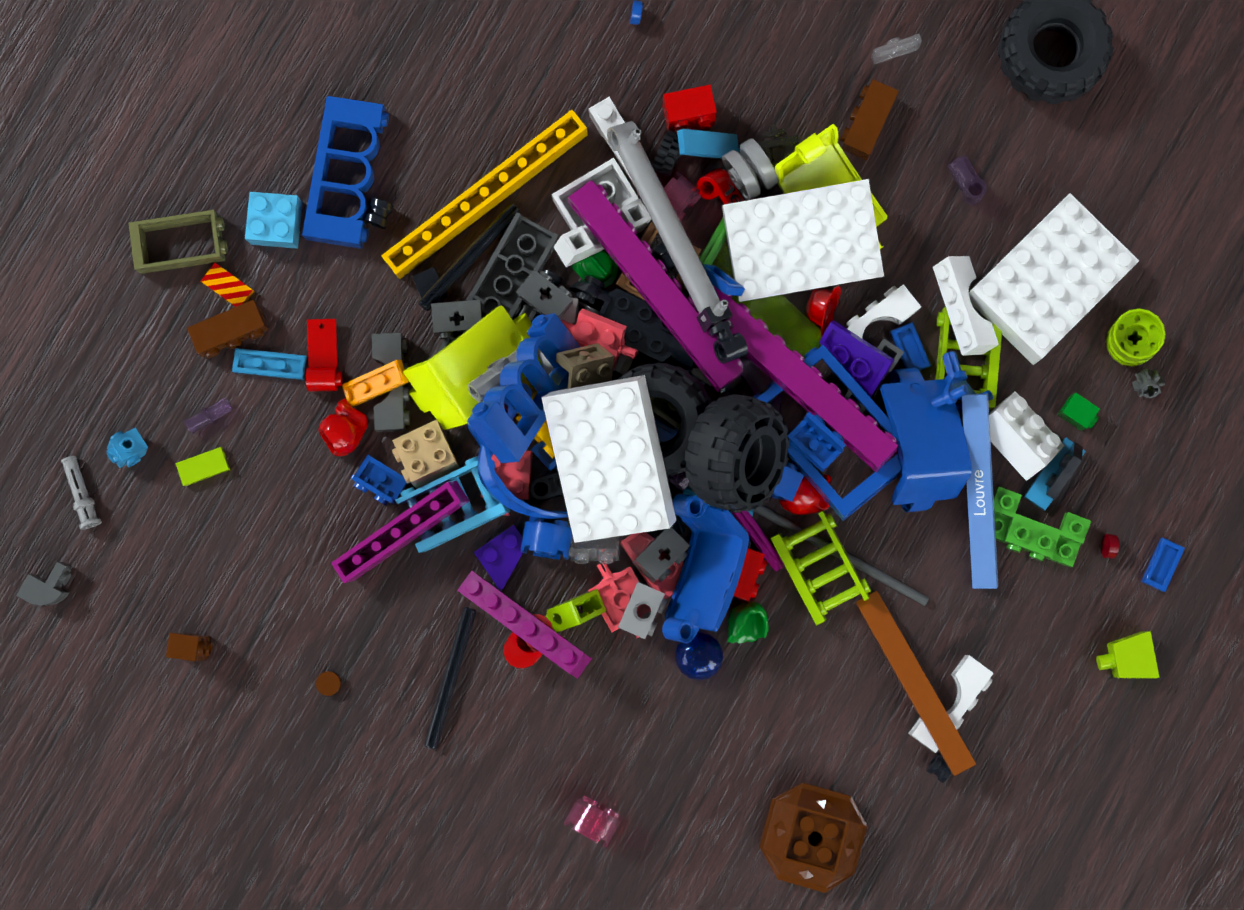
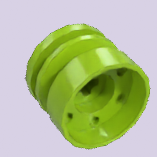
[1106,309,1166,367]

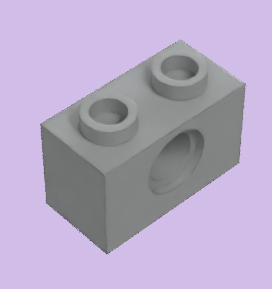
[618,582,667,639]

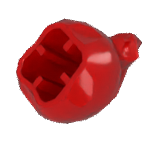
[318,398,368,456]
[779,472,832,515]

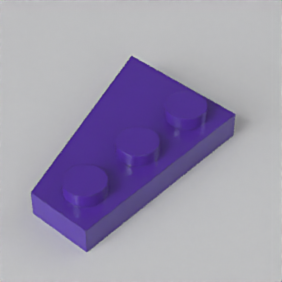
[819,320,895,399]

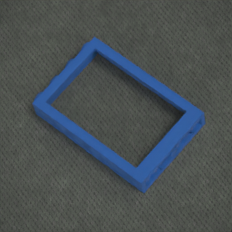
[752,345,902,521]

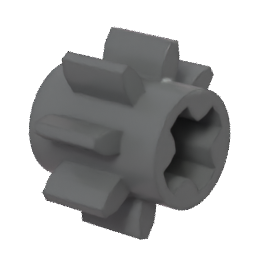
[1132,368,1165,398]

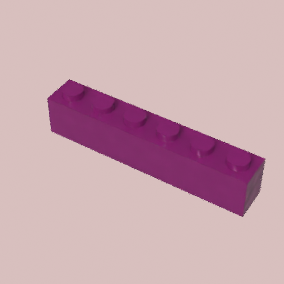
[331,481,469,583]
[457,571,592,679]

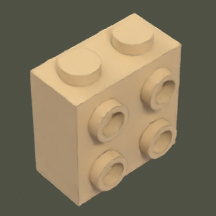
[392,420,459,488]

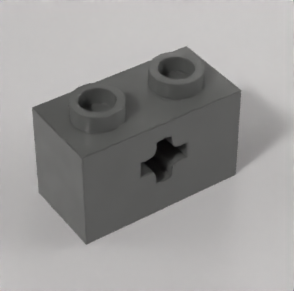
[516,269,573,319]
[431,300,483,340]
[632,527,690,583]

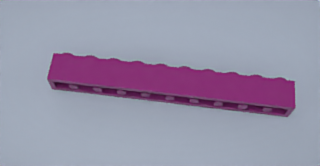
[568,180,743,392]
[696,286,898,473]

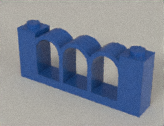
[302,96,389,249]
[467,313,581,463]

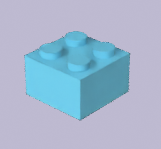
[245,192,303,249]

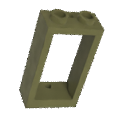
[128,210,228,274]

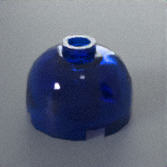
[675,632,724,681]

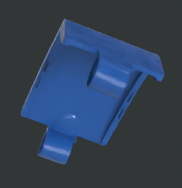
[880,368,972,512]
[662,494,749,643]

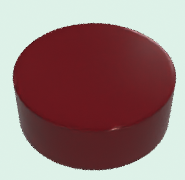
[1101,534,1119,559]

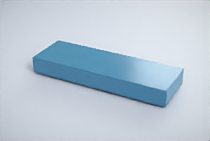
[677,129,739,159]
[232,348,308,380]
[1024,438,1086,511]

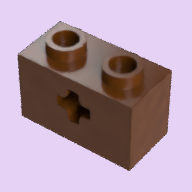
[166,632,212,661]

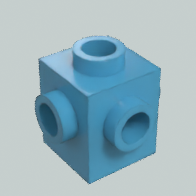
[106,427,148,468]

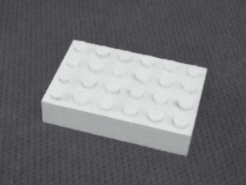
[722,179,884,302]
[969,193,1139,365]
[542,375,676,543]

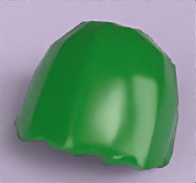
[727,602,769,644]

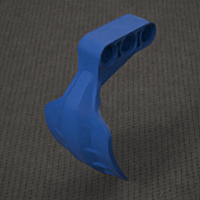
[467,383,568,519]

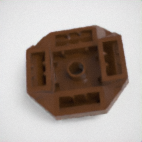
[759,782,867,893]

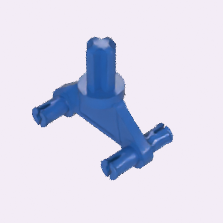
[932,351,993,413]

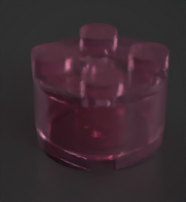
[664,171,701,221]
[563,795,621,848]

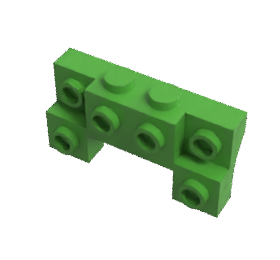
[993,487,1091,567]

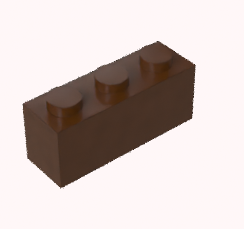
[840,79,899,161]
[187,300,269,358]

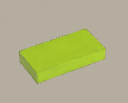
[175,447,230,486]

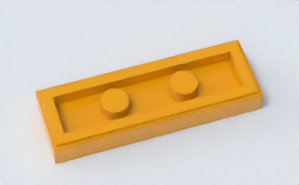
[342,360,409,407]

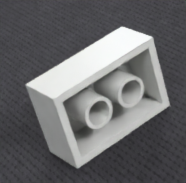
[552,158,639,230]
[989,391,1065,481]

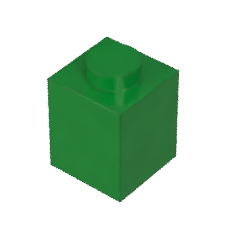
[1057,393,1100,431]

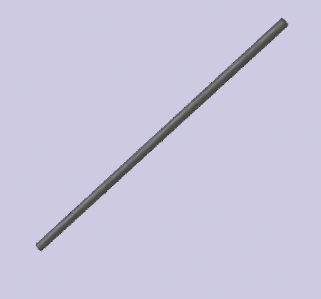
[683,471,929,606]

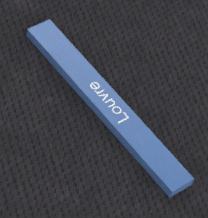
[962,394,998,589]

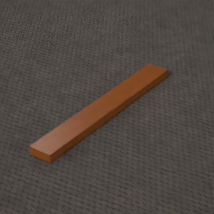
[856,591,976,776]

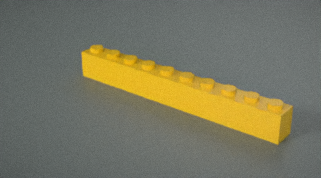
[381,110,588,280]

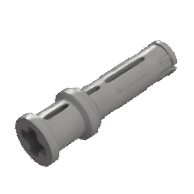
[61,456,102,530]

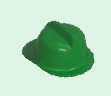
[571,249,618,288]

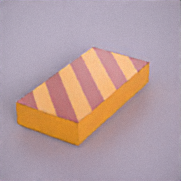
[201,263,254,307]

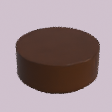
[316,671,342,696]

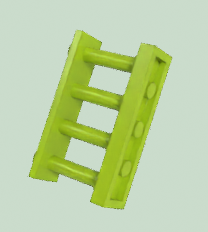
[935,306,1002,410]
[771,511,871,626]

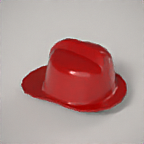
[806,286,841,338]
[503,614,554,668]

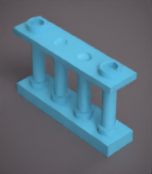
[395,456,511,553]

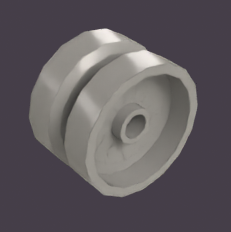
[722,138,779,201]

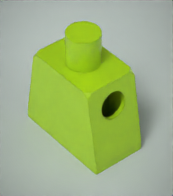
[545,589,606,632]
[1096,631,1160,678]

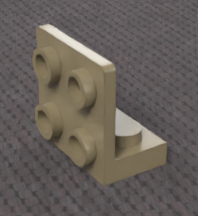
[556,343,614,389]

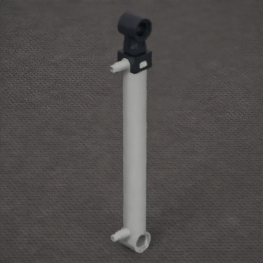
[607,121,748,364]

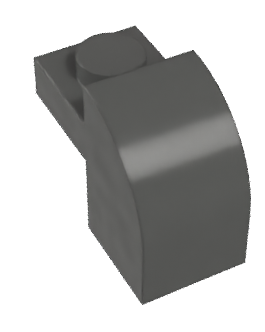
[16,562,73,606]

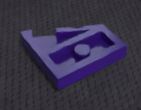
[474,525,523,591]

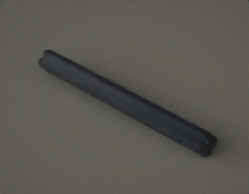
[419,203,519,311]
[424,607,476,749]

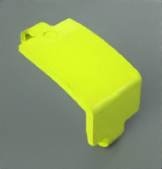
[775,124,887,249]
[403,305,542,430]

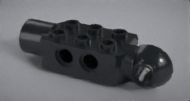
[570,275,695,370]

